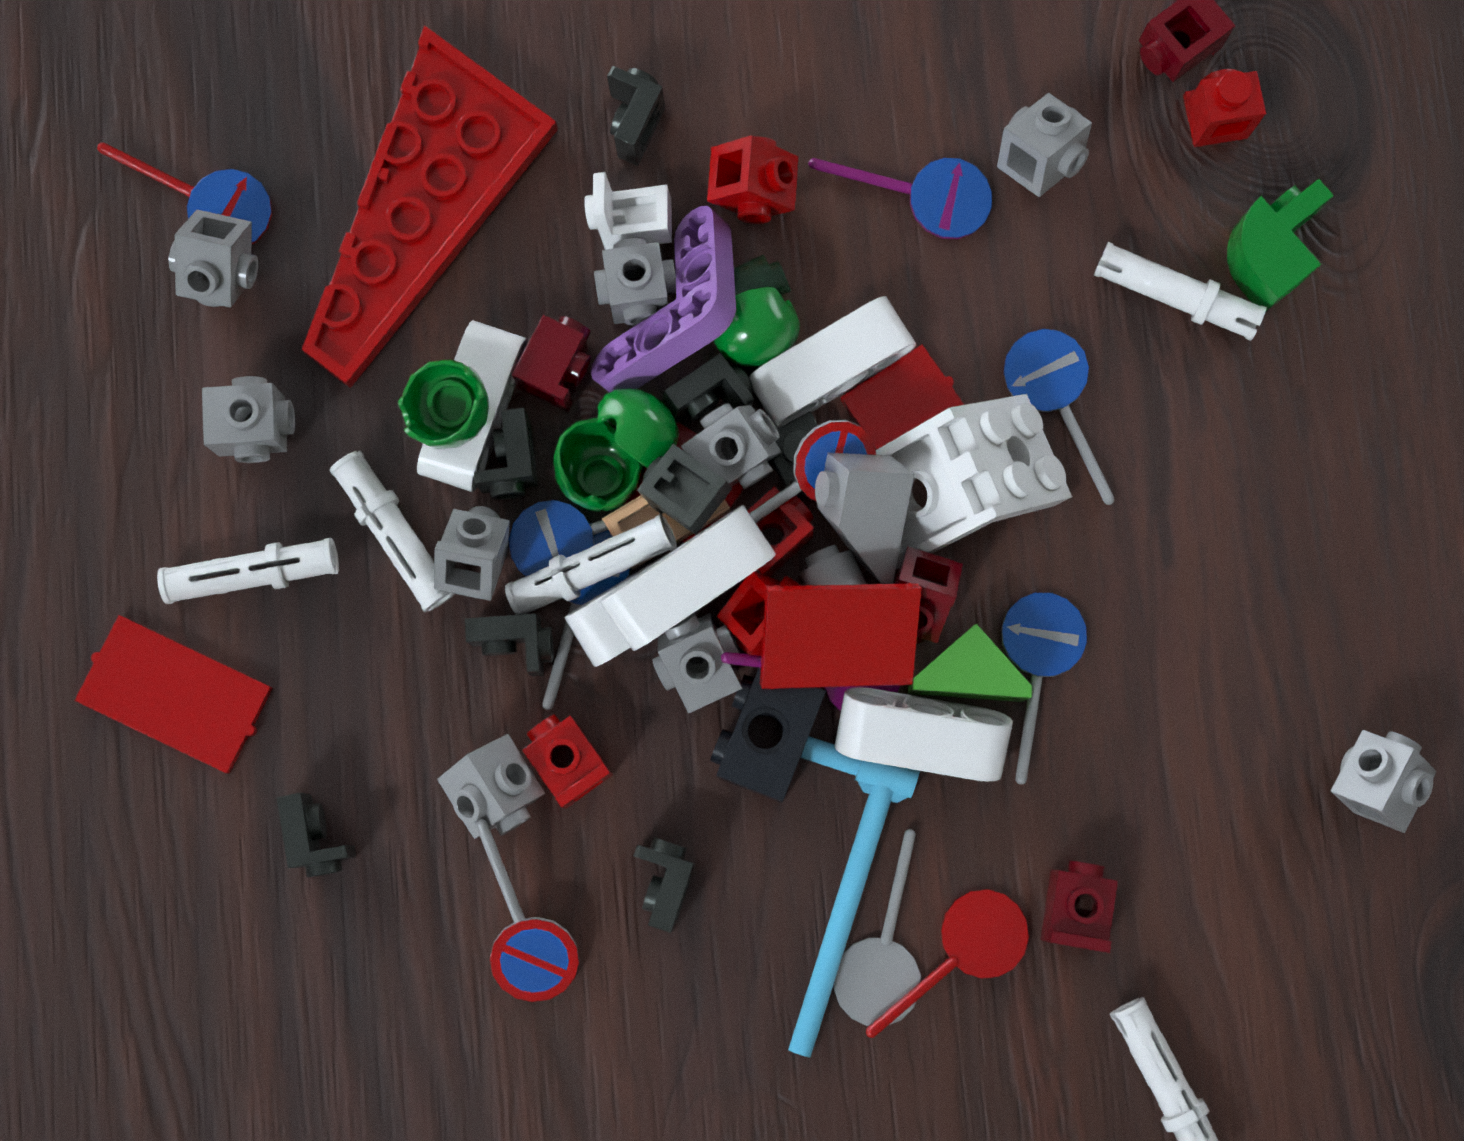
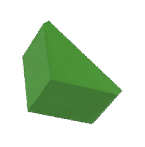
[908,624,1032,702]

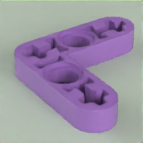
[591,206,736,392]

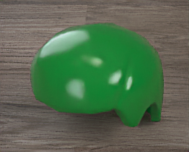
[714,287,800,369]
[398,359,489,449]
[597,388,679,468]
[553,418,642,511]

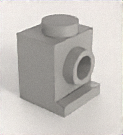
[434,506,510,601]

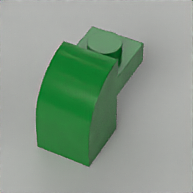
[1227,179,1334,313]

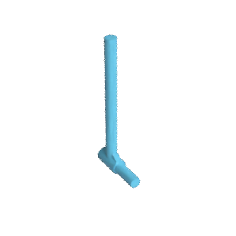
[788,736,920,1057]

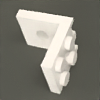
[876,394,1072,569]

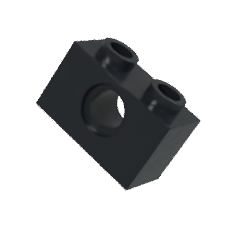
[710,668,826,803]

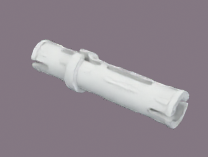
[1094,242,1267,341]
[330,450,455,613]
[505,514,677,615]
[157,538,339,604]
[1110,997,1218,1141]

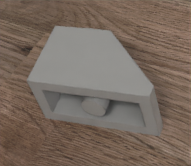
[815,452,914,584]

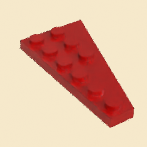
[302,25,558,388]

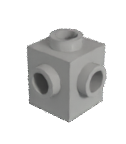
[997,93,1092,197]
[169,210,258,308]
[594,238,676,326]
[202,376,295,463]
[681,403,782,490]
[652,613,742,713]
[1331,730,1437,833]
[437,734,545,839]

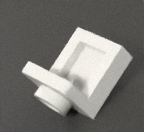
[585,172,672,250]

